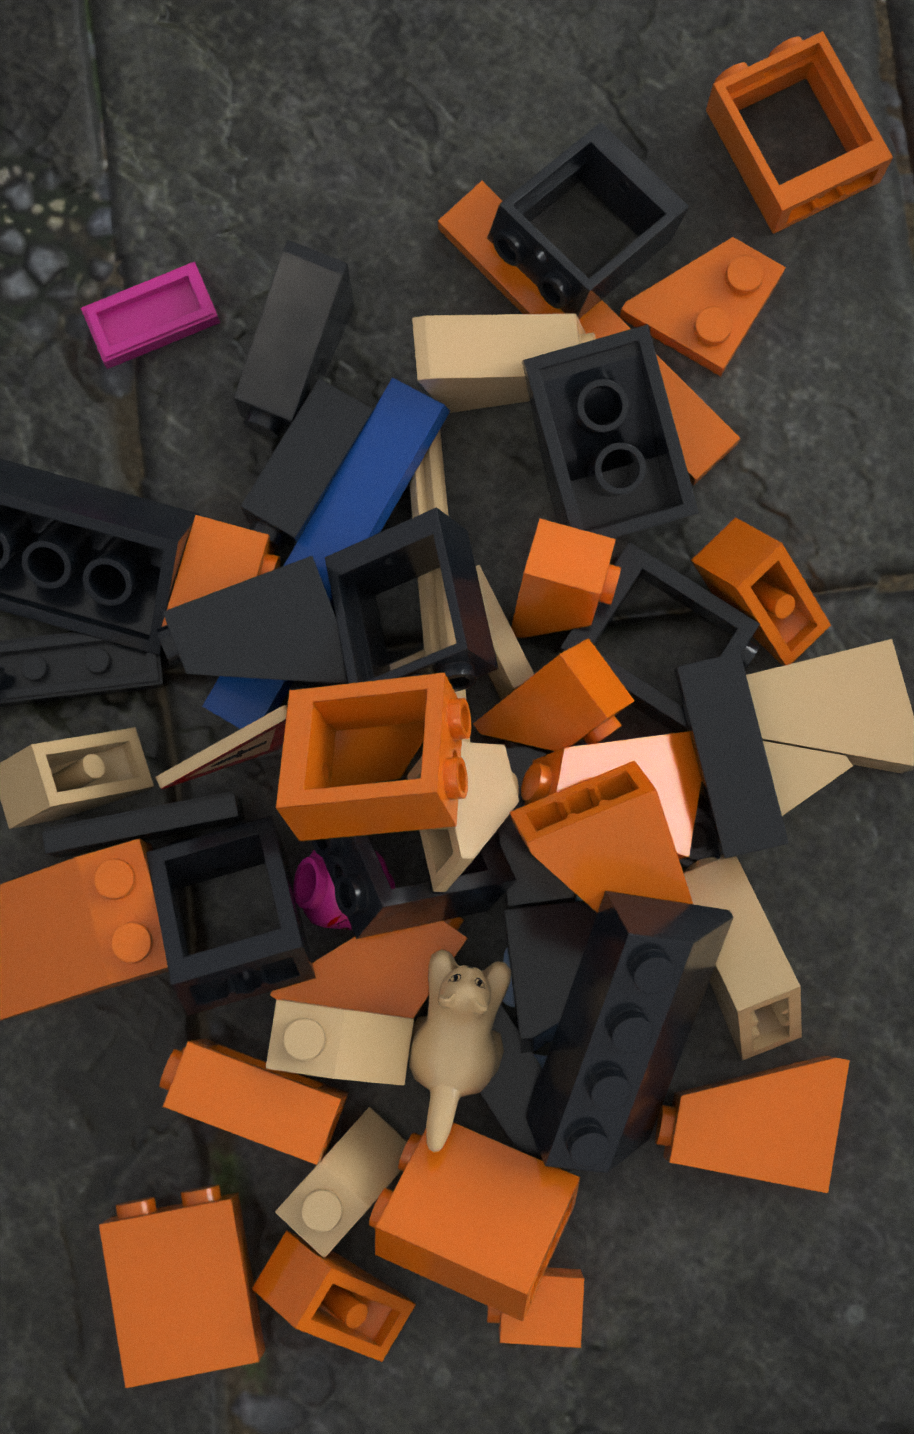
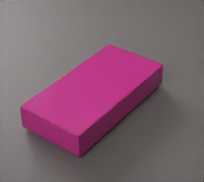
[81,261,220,369]

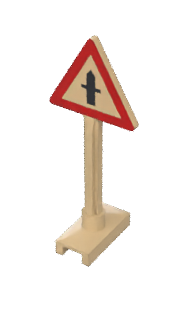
[155,565,534,790]

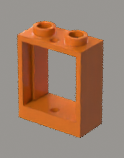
[706,31,893,234]
[276,673,471,841]
[159,1039,349,1165]

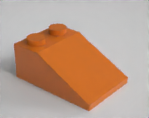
[0,839,169,1021]

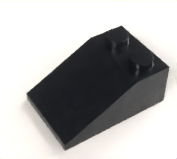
[522,324,699,538]

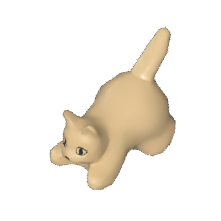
[409,949,511,1152]

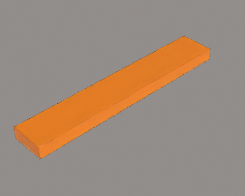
[438,181,740,486]

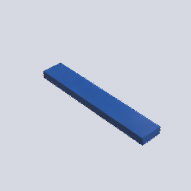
[202,378,450,729]

